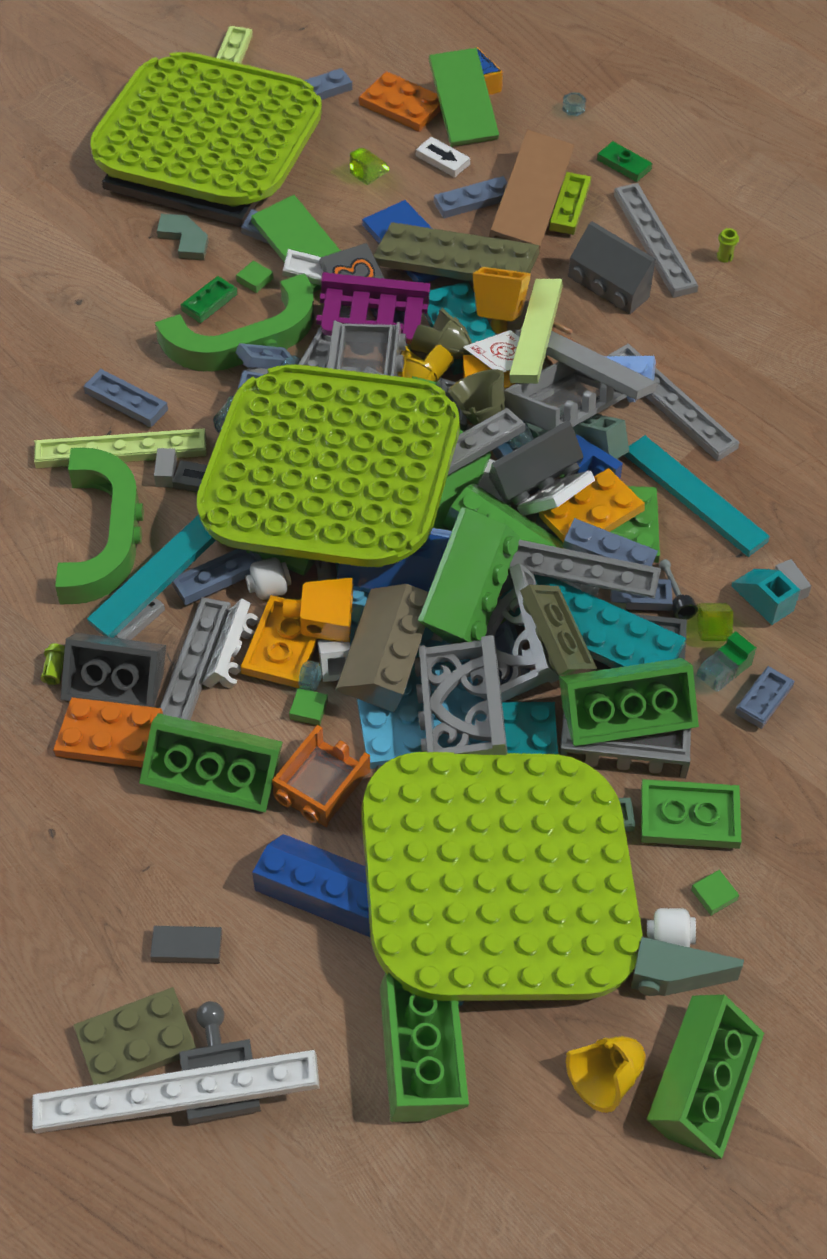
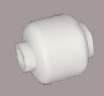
[245,557,291,600]
[647,908,696,947]

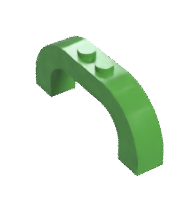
[155,273,314,371]
[55,448,144,604]

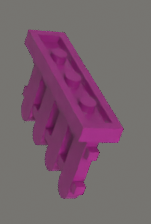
[316,272,430,344]

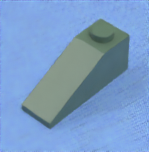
[560,406,629,460]
[631,937,744,996]

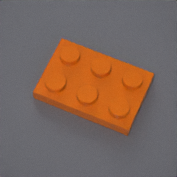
[359,71,441,132]
[53,697,163,768]

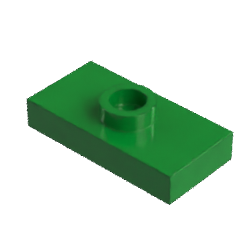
[597,141,653,182]
[181,276,238,323]

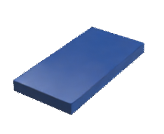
[362,200,441,283]

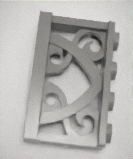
[470,563,561,702]
[414,635,508,755]

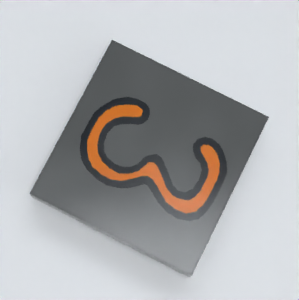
[319,243,385,307]

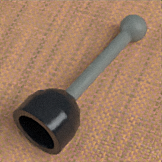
[659,559,698,620]

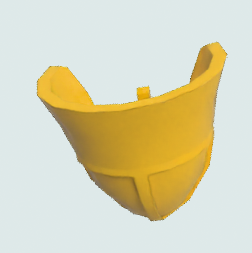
[398,344,454,382]
[565,1036,646,1113]

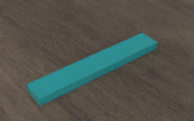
[624,435,770,557]
[87,514,216,638]

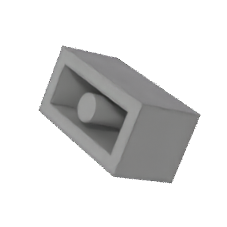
[154,448,177,487]
[774,559,811,601]

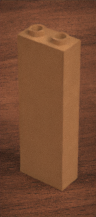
[489,129,575,250]

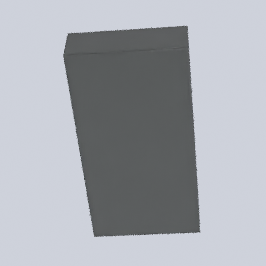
[150,926,222,964]

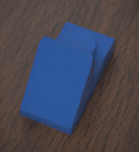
[574,434,623,479]

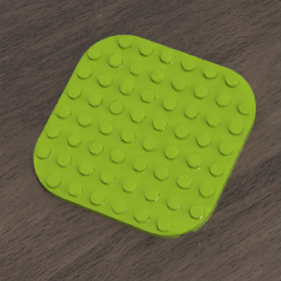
[90,52,322,207]
[197,364,460,567]
[362,752,642,1001]

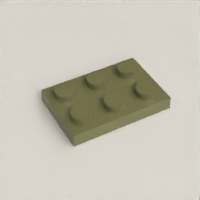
[520,584,597,675]
[74,987,196,1085]

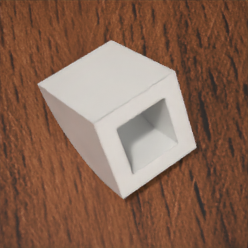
[317,639,351,682]

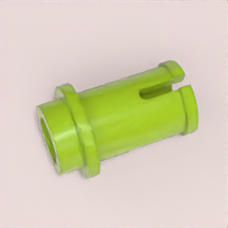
[717,228,739,263]
[40,643,65,685]

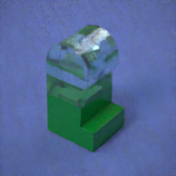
[696,631,757,692]

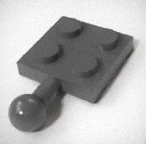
[179,1001,261,1125]

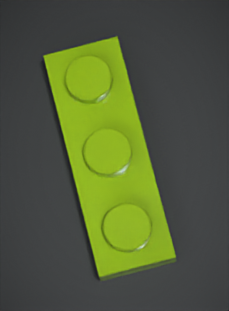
[549,172,591,235]

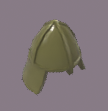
[411,308,472,359]
[448,369,506,425]

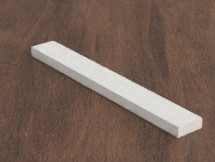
[32,1050,320,1134]

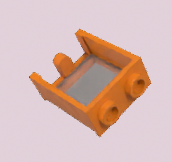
[272,725,370,828]

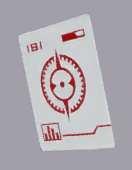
[463,330,520,372]

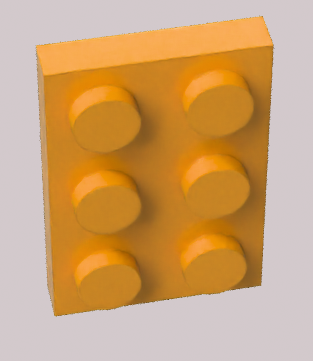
[539,468,645,542]
[240,595,319,688]

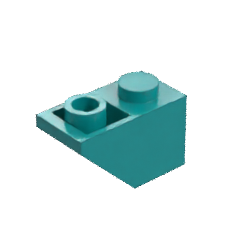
[731,569,800,625]

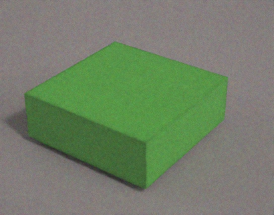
[236,260,274,293]
[289,688,328,726]
[691,870,739,916]

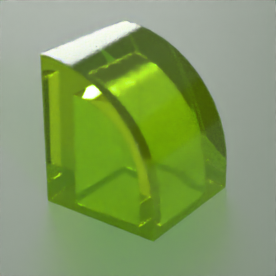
[350,148,389,185]
[697,603,733,641]

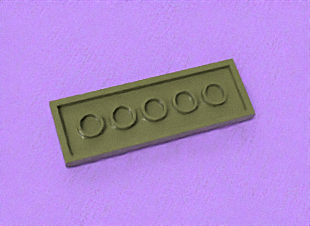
[373,222,540,281]

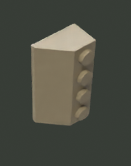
[335,584,429,712]

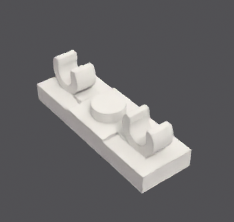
[202,598,259,688]

